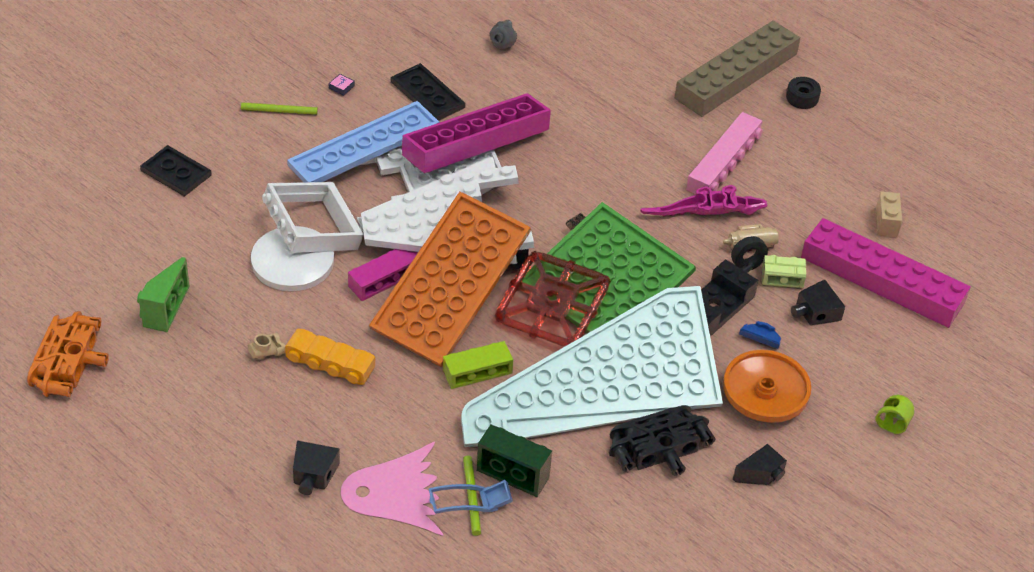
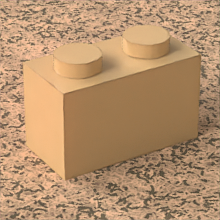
[876,191,902,238]

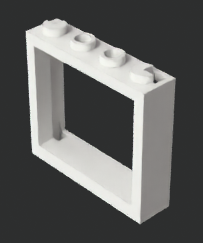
[262,182,364,253]

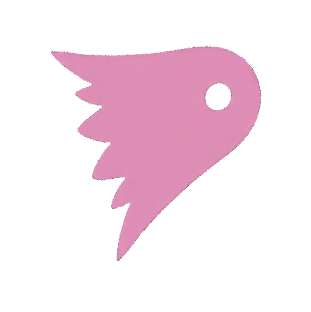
[341,442,443,536]

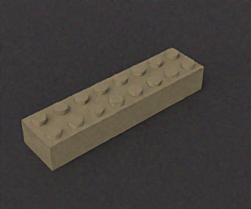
[674,20,801,117]

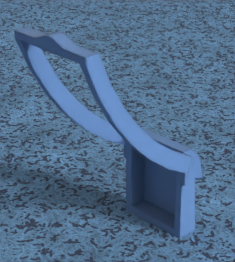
[429,480,513,514]

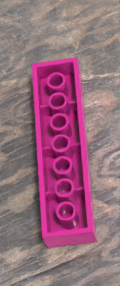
[402,93,551,174]
[801,218,971,328]

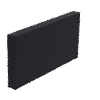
[391,63,466,121]

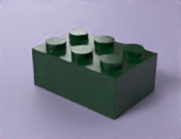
[476,424,552,497]

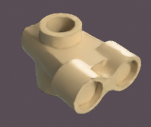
[248,333,285,360]

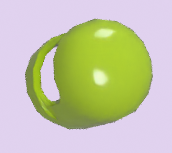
[875,394,915,434]

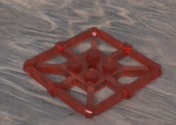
[494,251,611,347]

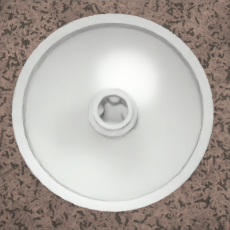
[251,226,334,291]

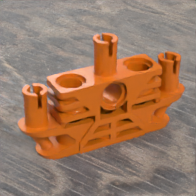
[27,311,109,397]

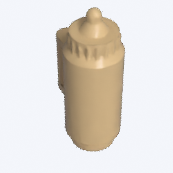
[723,224,779,249]

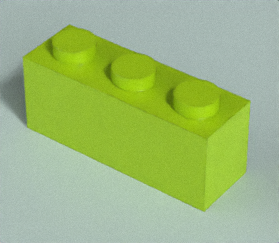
[443,341,513,389]

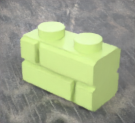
[762,255,806,288]

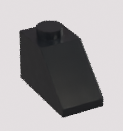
[733,444,787,485]

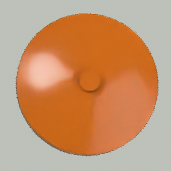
[723,350,811,423]

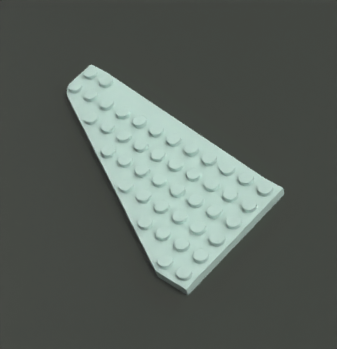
[461,286,723,447]

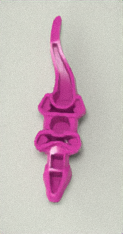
[640,185,767,216]

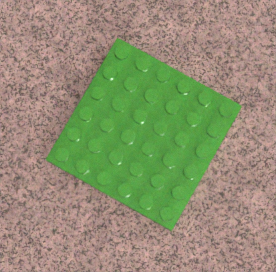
[519,202,696,334]

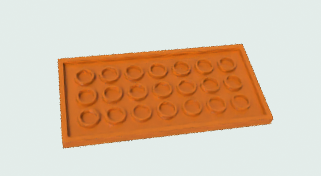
[369,191,531,367]

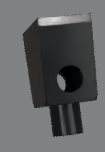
[791,280,846,325]
[293,440,340,495]

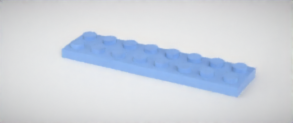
[287,101,439,183]

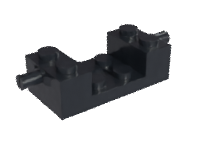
[701,259,759,337]

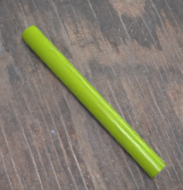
[241,102,318,115]
[463,455,481,536]

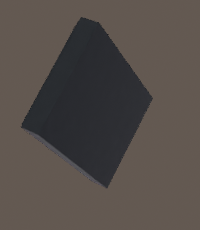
[140,145,212,197]

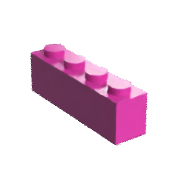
[348,249,418,301]

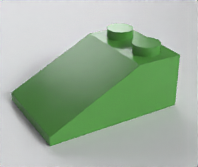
[137,257,190,332]

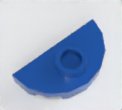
[739,321,781,349]

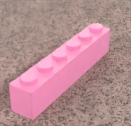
[686,112,763,194]

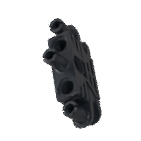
[609,405,716,476]

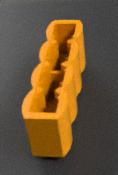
[285,329,375,385]

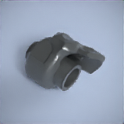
[489,20,517,49]

